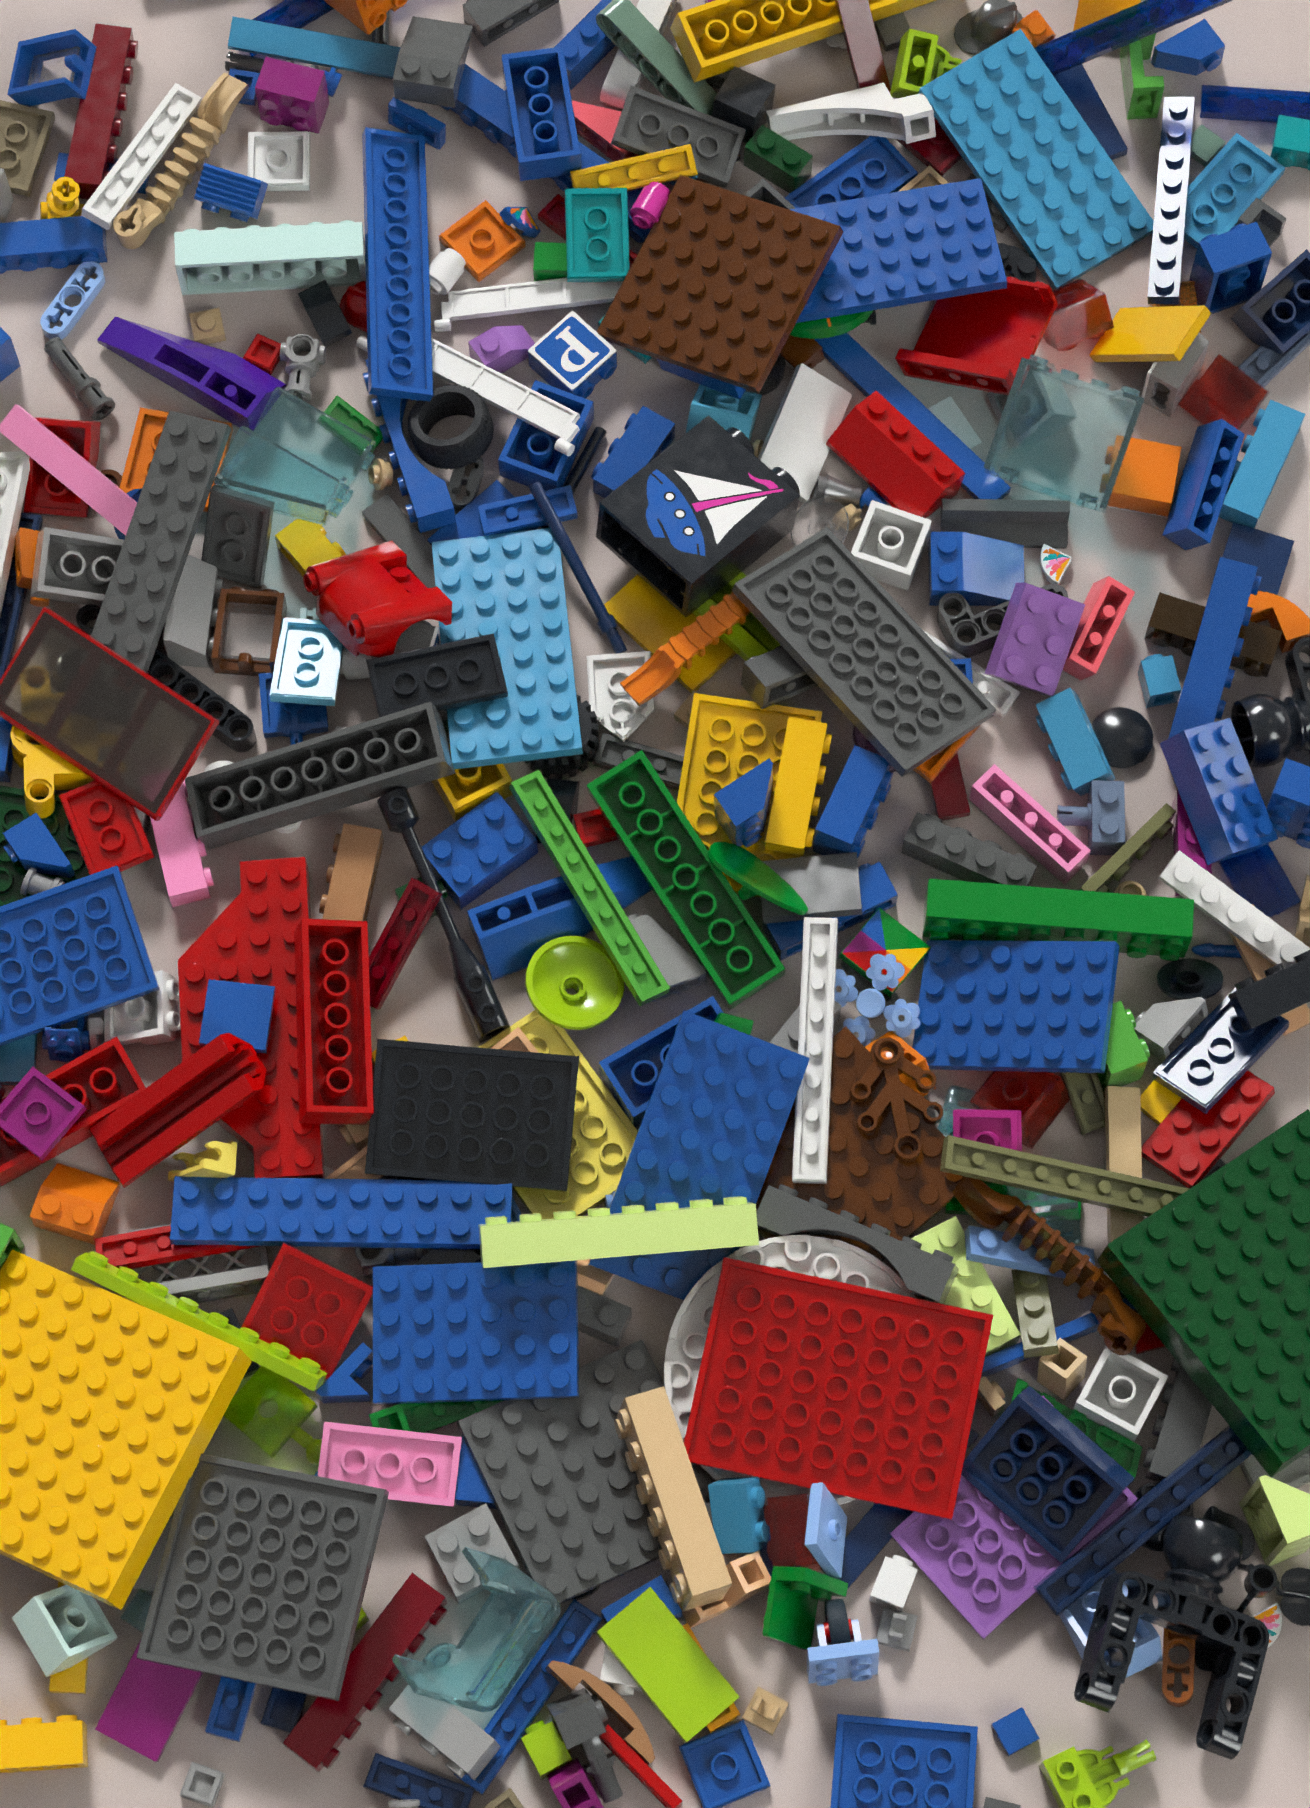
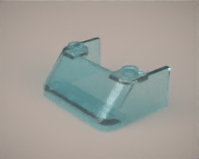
[392,1547,561,1712]

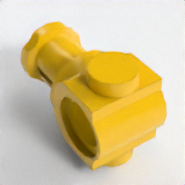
[40,177,84,219]

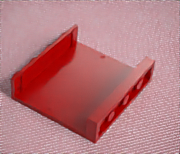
[895,276,1058,397]

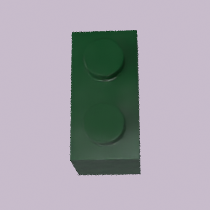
[744,125,813,194]

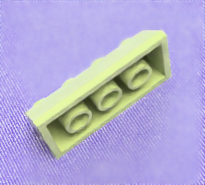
[1239,1475,1310,1566]

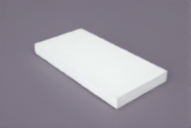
[758,363,853,503]

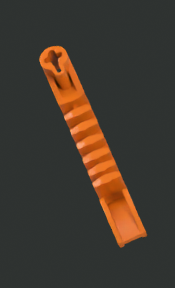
[620,592,751,706]

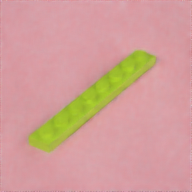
[71,1251,327,1392]

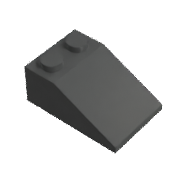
[393,16,473,108]

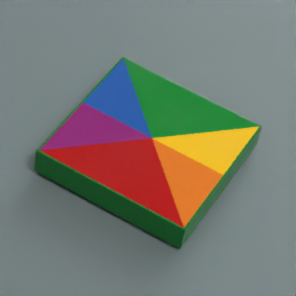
[839,907,931,997]

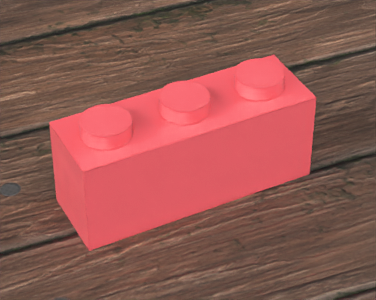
[1063,576,1135,681]

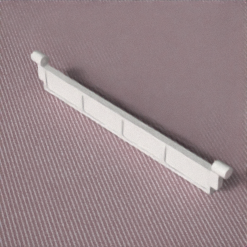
[434,278,623,332]
[356,336,580,456]

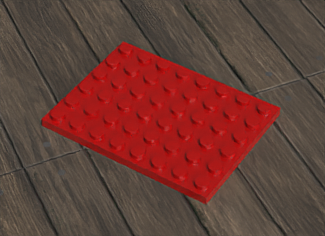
[684,1257,993,1520]

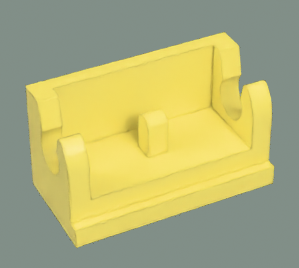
[168,1141,238,1182]

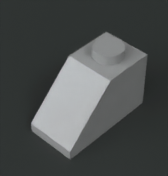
[1134,997,1209,1061]

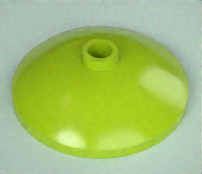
[525,936,624,1030]

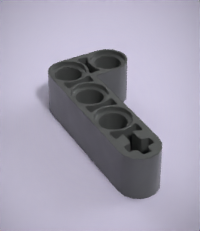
[937,584,1068,658]

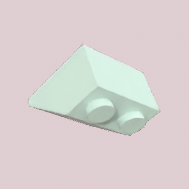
[12,1585,118,1677]

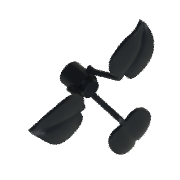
[1195,1506,1310,1672]

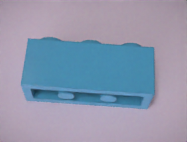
[1036,688,1115,796]

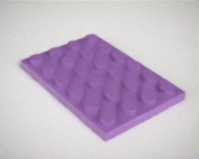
[890,1395,1138,1640]

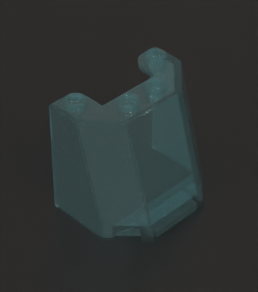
[983,355,1145,514]
[213,387,376,525]

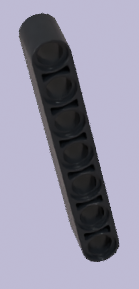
[76,604,256,752]

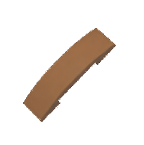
[545,1660,655,1765]

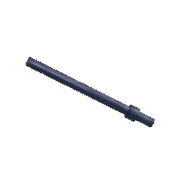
[529,481,628,654]

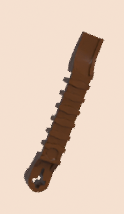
[952,1176,1146,1355]

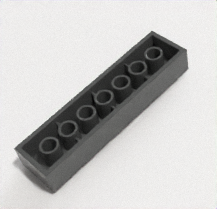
[185,702,455,850]

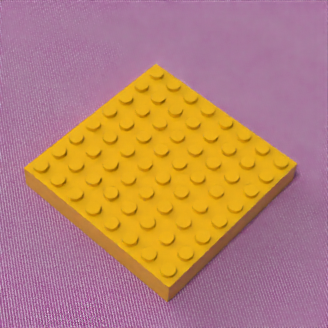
[0,1250,252,1610]

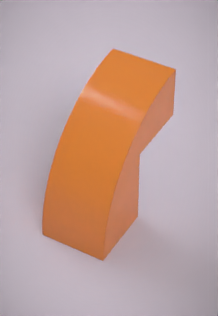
[1247,591,1310,653]

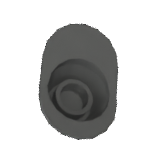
[954,0,1023,54]

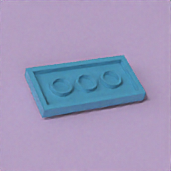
[1185,133,1285,248]

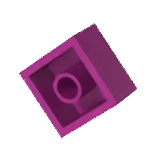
[255,57,330,134]

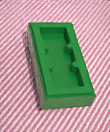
[317,395,383,460]

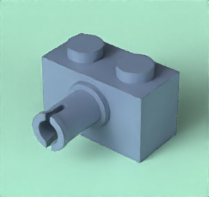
[1057,780,1125,856]

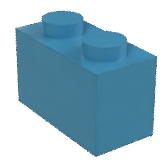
[708,1477,770,1554]

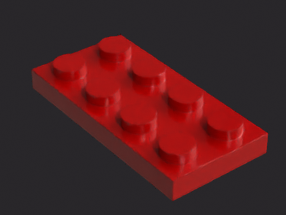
[1141,1071,1275,1189]

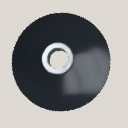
[1157,958,1223,1000]

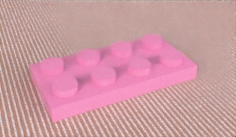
[318,1422,462,1507]

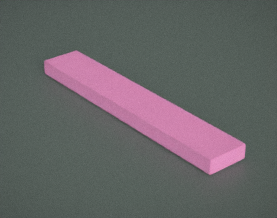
[0,404,137,536]

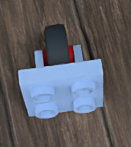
[807,1599,879,1686]

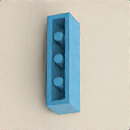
[1219,399,1305,529]

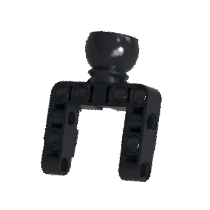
[1231,637,1310,768]
[1074,1516,1269,1760]

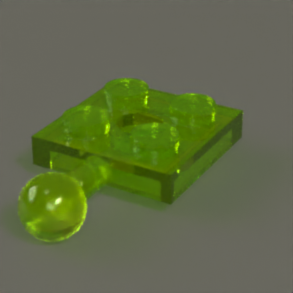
[223,1366,322,1466]

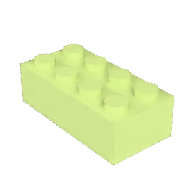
[911,1216,1021,1357]

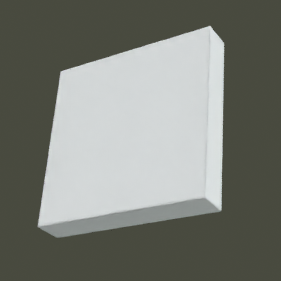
[247,131,310,191]

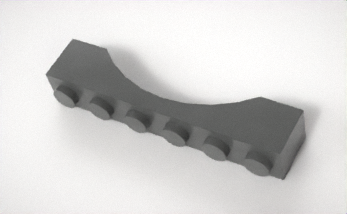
[757,1184,959,1304]

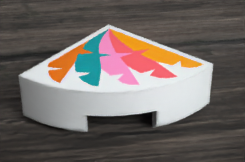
[1040,544,1072,585]
[1251,1603,1282,1649]

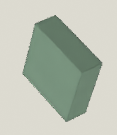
[1191,124,1226,167]

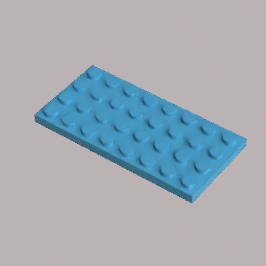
[918,29,1154,292]
[431,528,583,770]

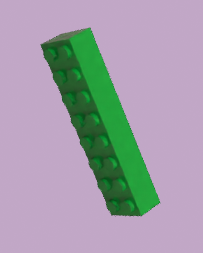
[586,750,786,1010]
[922,878,1194,961]

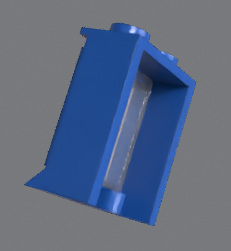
[7,29,96,106]

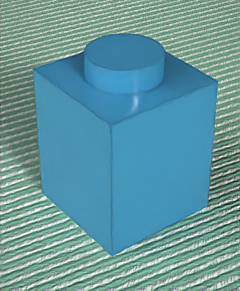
[1137,654,1181,708]

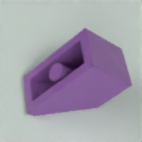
[468,325,535,374]

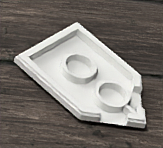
[587,651,654,742]

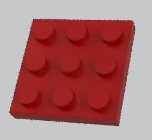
[241,1242,373,1379]

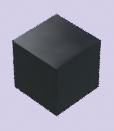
[712,66,776,143]

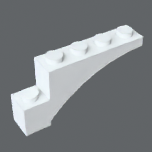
[766,83,936,144]

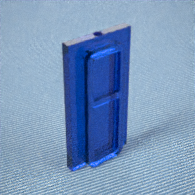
[1218,844,1301,918]

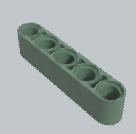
[596,0,717,116]

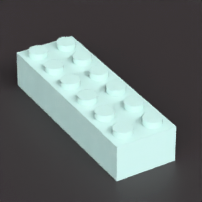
[174,220,366,295]

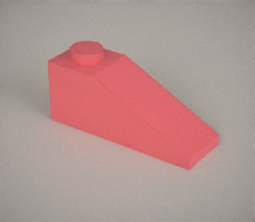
[572,101,640,161]

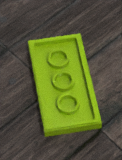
[595,1587,740,1743]

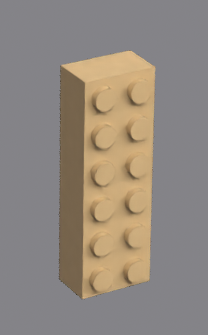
[614,1386,732,1611]

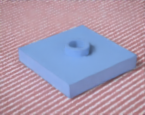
[804,1482,847,1578]

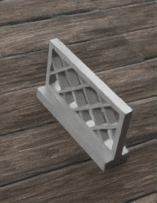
[127,1224,270,1305]

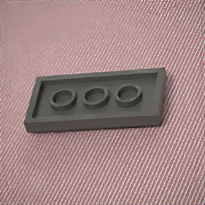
[611,86,746,188]

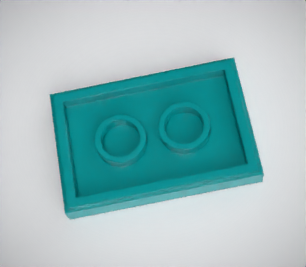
[565,188,630,282]

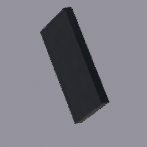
[366,633,508,717]

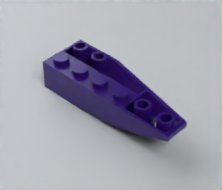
[97,317,287,434]

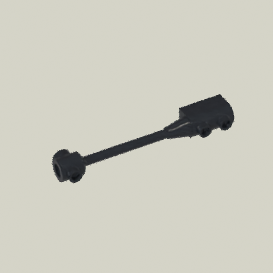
[377,788,510,1043]

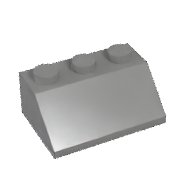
[163,555,224,668]

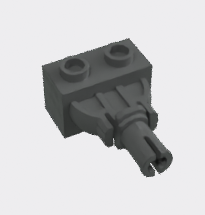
[547,1688,623,1803]

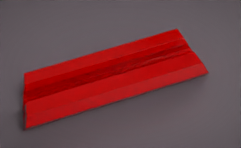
[90,1033,267,1188]

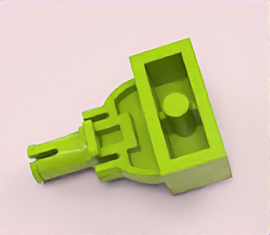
[890,28,962,99]
[1039,1739,1157,1808]

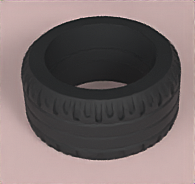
[408,385,494,470]

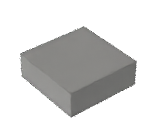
[179,1762,226,1808]

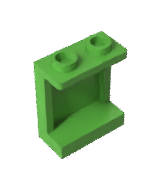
[1120,21,1164,120]

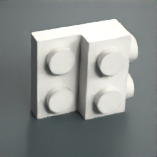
[104,970,181,1045]

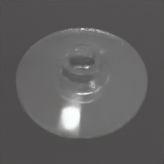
[790,496,849,546]

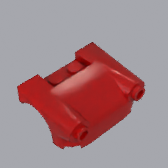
[303,541,452,658]

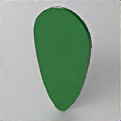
[708,842,808,915]

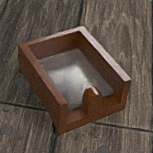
[211,586,287,676]

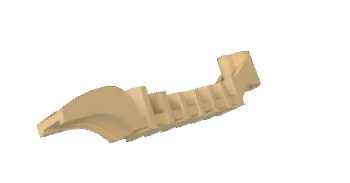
[113,72,249,249]

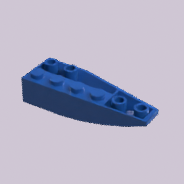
[467,856,651,981]

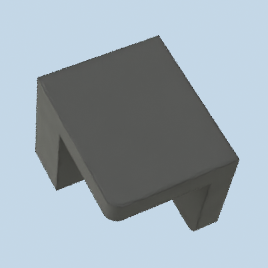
[1237,198,1286,247]

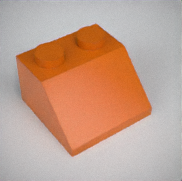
[29,1163,121,1245]

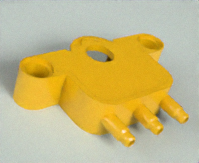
[10,666,126,819]

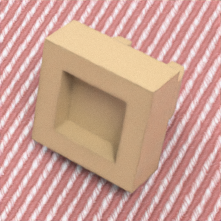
[742,1686,789,1736]

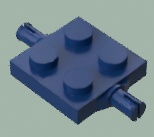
[259,672,329,745]

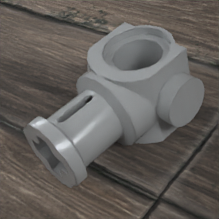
[280,334,326,402]

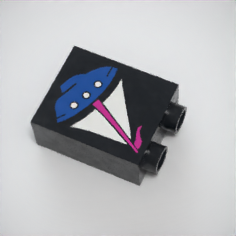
[596,415,800,618]

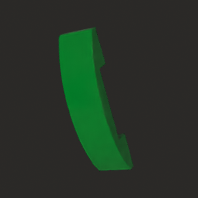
[369,1400,505,1433]

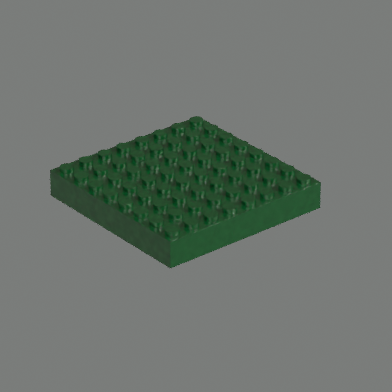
[1097,1109,1310,1477]

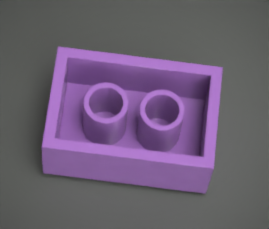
[984,583,1085,696]

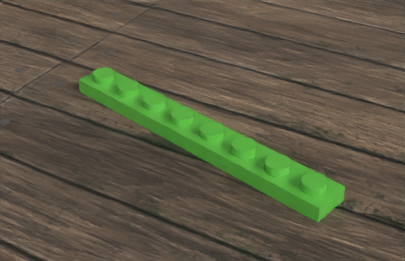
[509,770,670,1007]

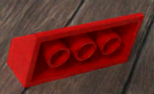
[826,390,966,518]

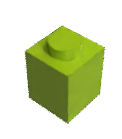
[521,1720,572,1780]

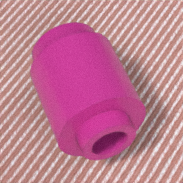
[630,182,671,229]

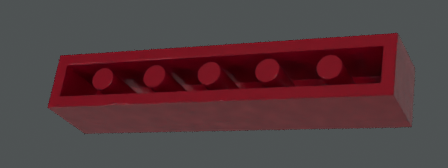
[64,23,138,199]
[283,1572,448,1772]

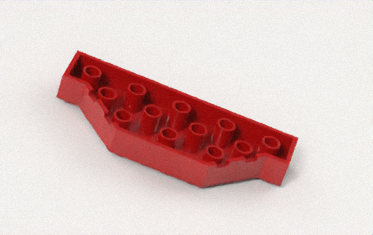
[178,857,325,1179]

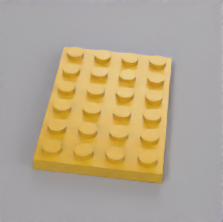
[677,693,823,898]

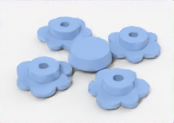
[835,954,920,1047]

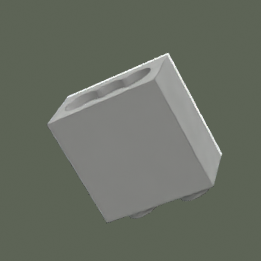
[1140,332,1209,417]

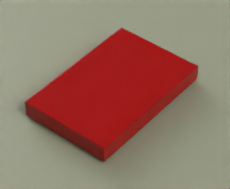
[59,770,155,875]

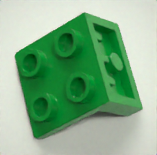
[762,1566,848,1650]

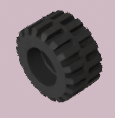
[524,695,599,779]

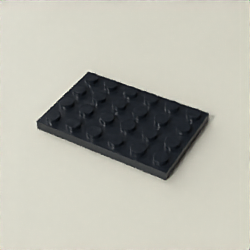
[365,1039,579,1191]

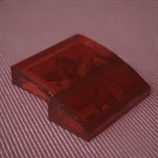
[1178,354,1270,430]

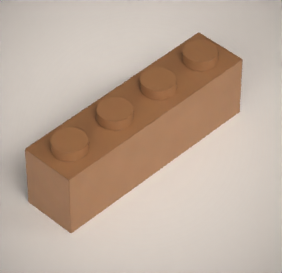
[319,823,384,921]

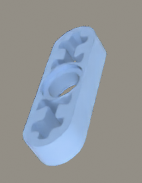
[40,261,105,340]

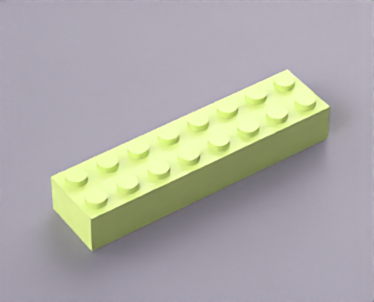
[478,1196,759,1268]

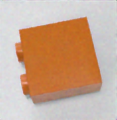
[1102,435,1182,518]

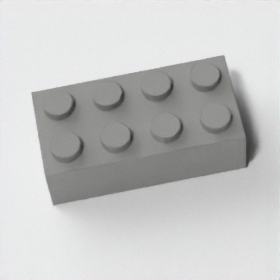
[30,527,124,607]

